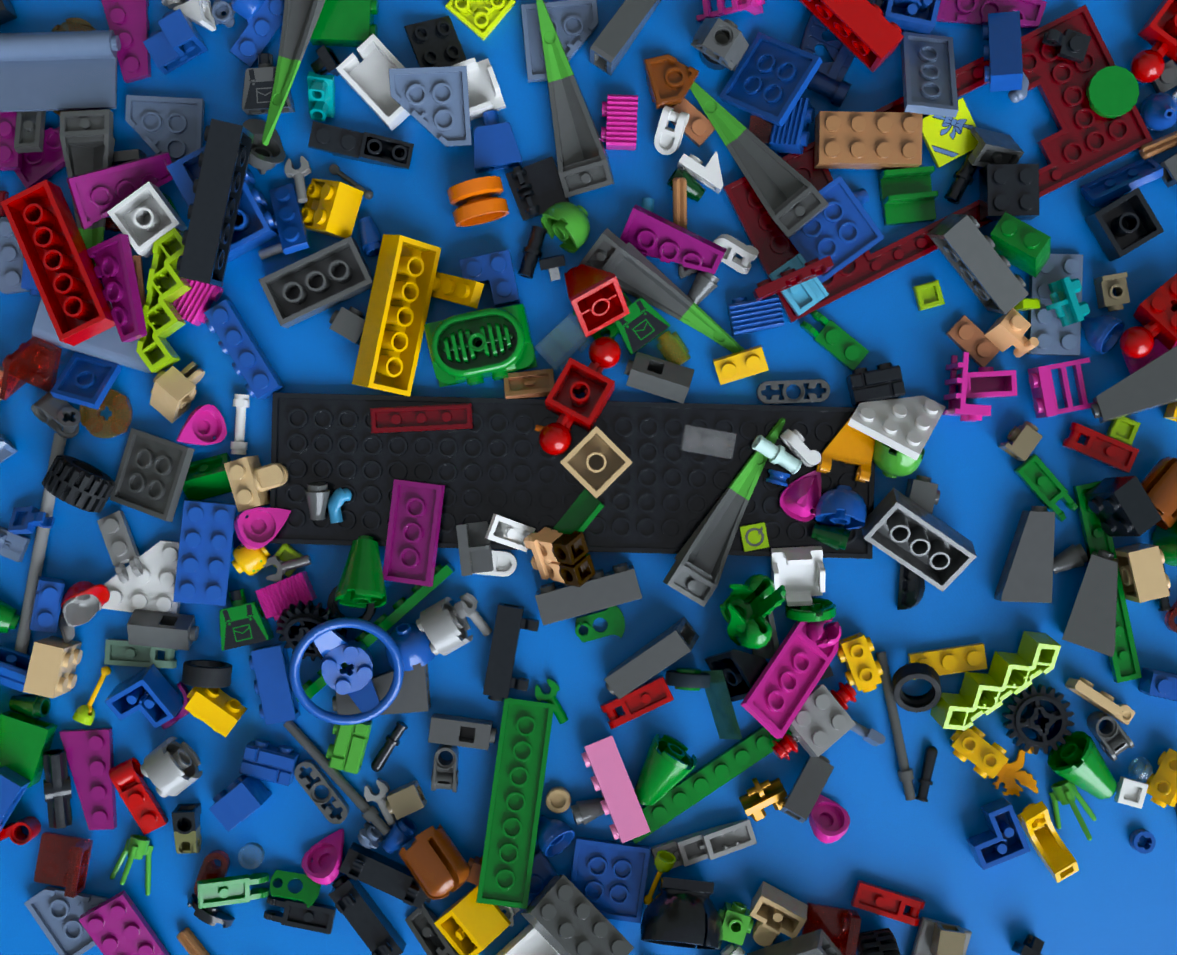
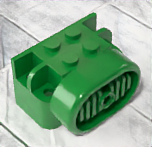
[424,304,538,387]

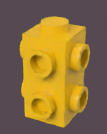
[837,633,883,693]
[184,687,247,738]
[950,726,1009,779]
[1146,748,1177,808]

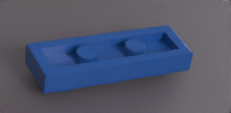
[1081,157,1163,207]
[269,183,310,255]

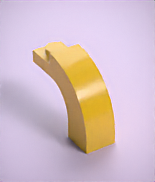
[1017,801,1079,883]

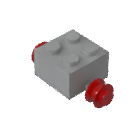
[772,682,857,760]

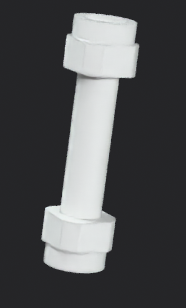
[230,394,250,455]

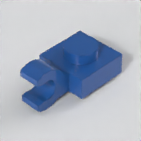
[7,506,55,534]

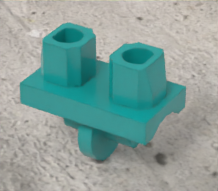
[307,71,335,121]
[1045,276,1090,327]

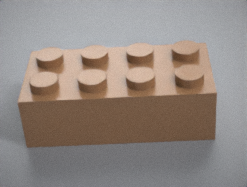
[814,111,923,170]

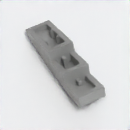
[651,819,757,871]

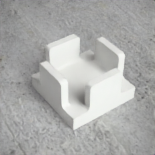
[452,57,506,121]
[771,546,825,606]

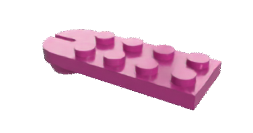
[740,618,841,739]

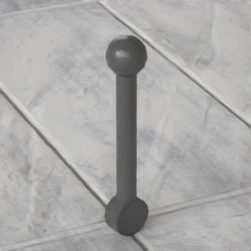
[329,164,373,199]

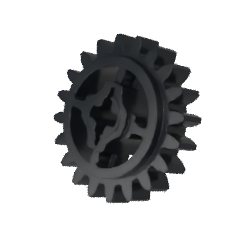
[276,600,347,661]
[1002,684,1074,755]

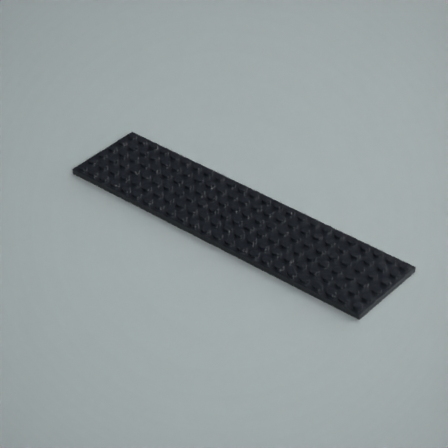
[269,393,875,559]

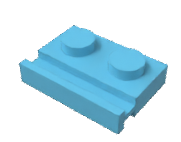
[769,253,829,316]

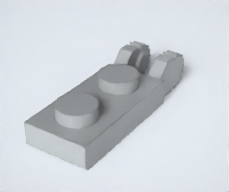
[97,510,143,583]

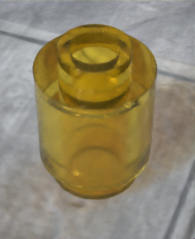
[655,330,691,365]

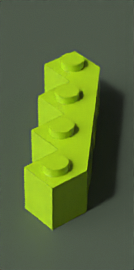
[136,227,192,373]
[930,631,1061,731]

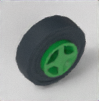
[665,668,711,691]

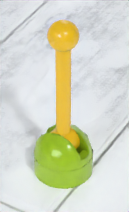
[72,666,111,726]
[644,850,676,905]

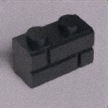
[846,362,906,407]

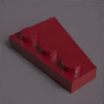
[753,255,834,302]

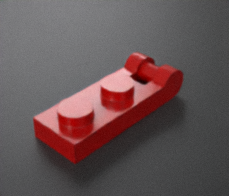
[1062,422,1139,473]
[600,676,674,729]
[851,880,926,926]

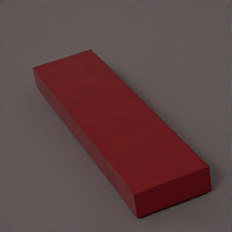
[370,403,473,433]

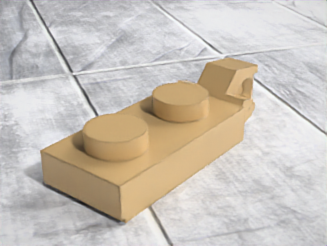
[1065,677,1136,725]

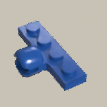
[229,0,285,68]

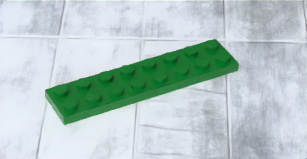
[476,698,554,909]

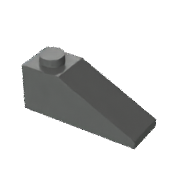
[405,904,459,955]

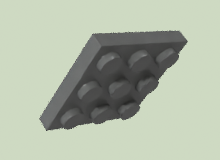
[109,428,195,522]

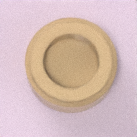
[546,786,571,813]

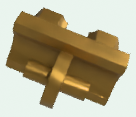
[739,777,788,822]

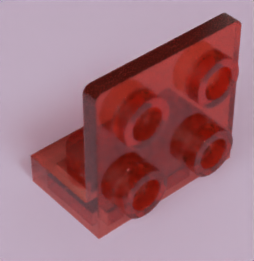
[0,336,62,400]
[34,832,93,898]
[802,903,862,955]

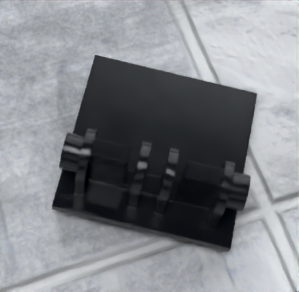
[404,16,467,68]
[506,157,569,221]

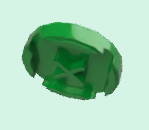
[1086,66,1139,118]
[785,598,836,622]

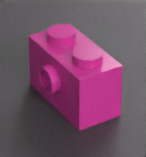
[958,367,1017,399]

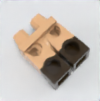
[523,527,596,587]

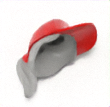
[59,581,110,644]

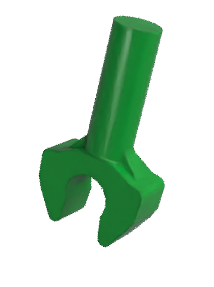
[535,678,569,724]

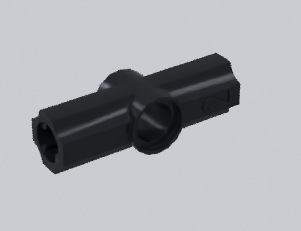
[43,749,72,829]

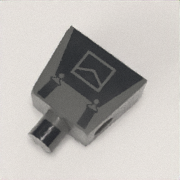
[242,53,295,115]

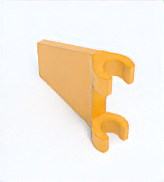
[816,416,876,483]

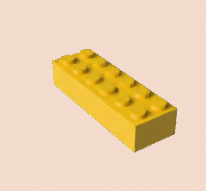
[352,234,441,396]

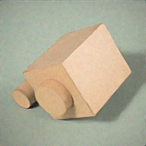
[984,308,1039,358]

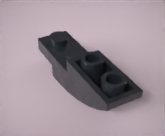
[308,121,414,170]

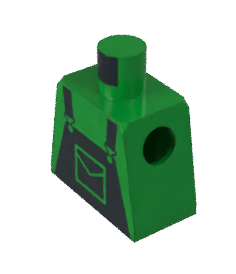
[614,292,670,356]
[219,589,274,651]

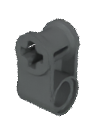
[31,390,81,438]
[1087,711,1135,761]
[431,744,459,792]

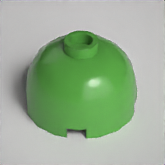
[541,202,590,253]
[873,440,925,478]

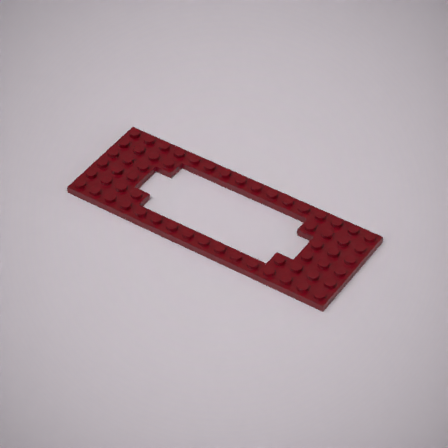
[723,5,1153,323]

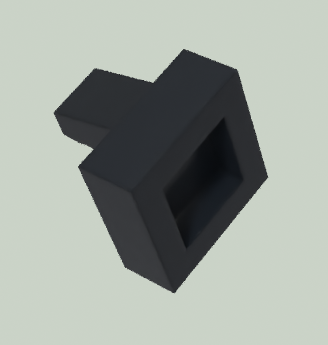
[311,45,341,76]
[539,254,566,281]
[1011,934,1045,955]

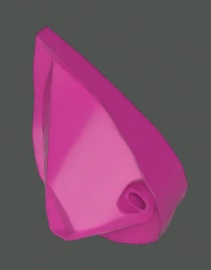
[176,404,227,446]
[779,470,821,522]
[234,507,291,550]
[808,794,850,844]
[302,828,344,885]

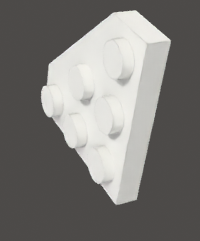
[848,396,946,461]
[102,540,181,614]

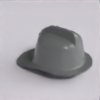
[242,119,286,175]

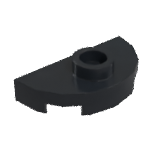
[897,563,925,610]
[187,893,235,928]

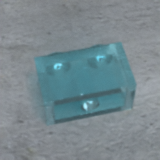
[534,313,592,371]

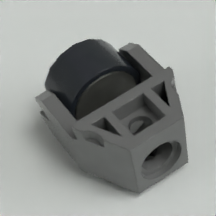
[690,17,749,71]

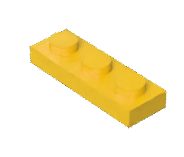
[431,272,484,309]
[908,643,988,680]

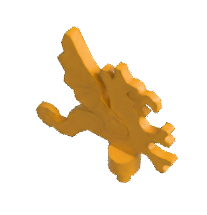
[988,749,1038,797]

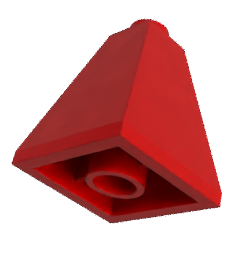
[564,264,630,338]

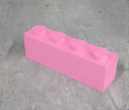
[581,736,651,843]

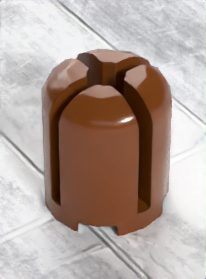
[1141,457,1177,530]
[399,824,470,900]

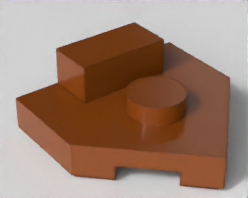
[643,54,699,109]

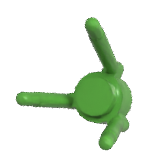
[1048,779,1097,841]
[110,834,154,896]

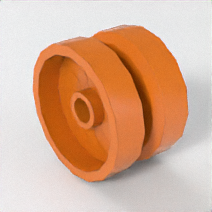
[447,176,509,227]

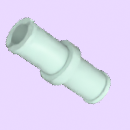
[752,435,802,474]

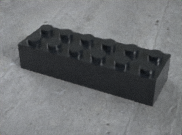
[177,119,254,287]

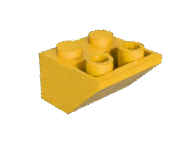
[301,178,364,239]
[434,885,511,955]

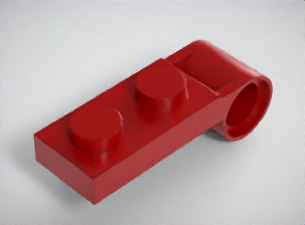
[109,757,168,835]
[0,816,41,845]

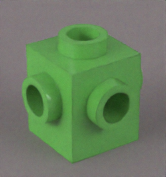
[718,901,754,946]

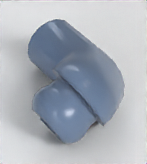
[1008,72,1029,103]

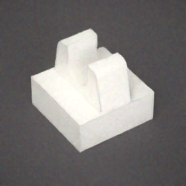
[1114,776,1148,809]

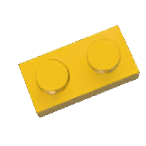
[713,345,769,385]

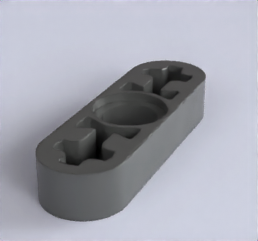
[756,379,830,404]
[294,759,349,824]

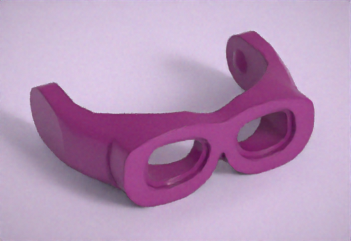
[161,682,190,730]

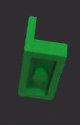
[878,166,935,201]
[882,191,939,226]
[182,453,232,500]
[553,489,605,534]

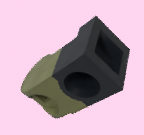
[172,803,202,854]

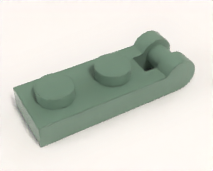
[104,638,178,669]

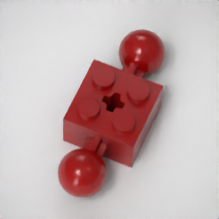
[1130,0,1177,83]
[1120,273,1177,359]
[539,337,621,455]

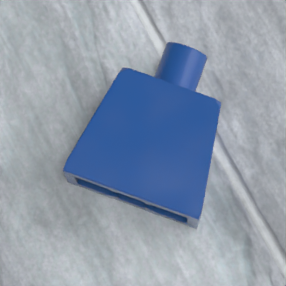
[474,110,523,174]

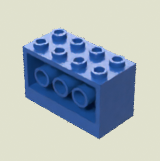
[166,146,279,263]

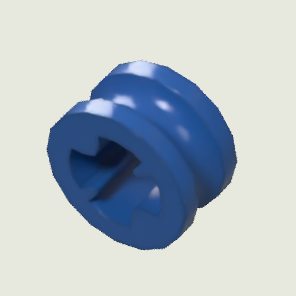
[766,469,791,487]
[1129,829,1156,854]

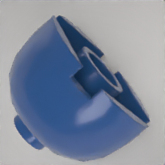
[815,485,867,529]
[385,623,435,671]

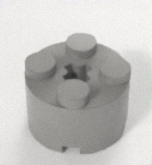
[416,597,473,656]
[140,737,203,798]

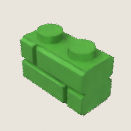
[326,720,373,774]

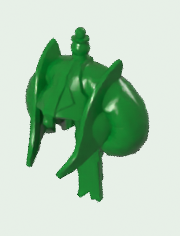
[720,574,786,649]

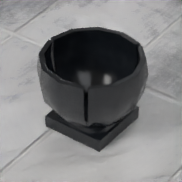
[640,877,723,950]

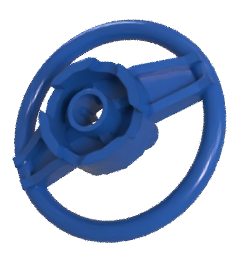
[289,617,404,725]

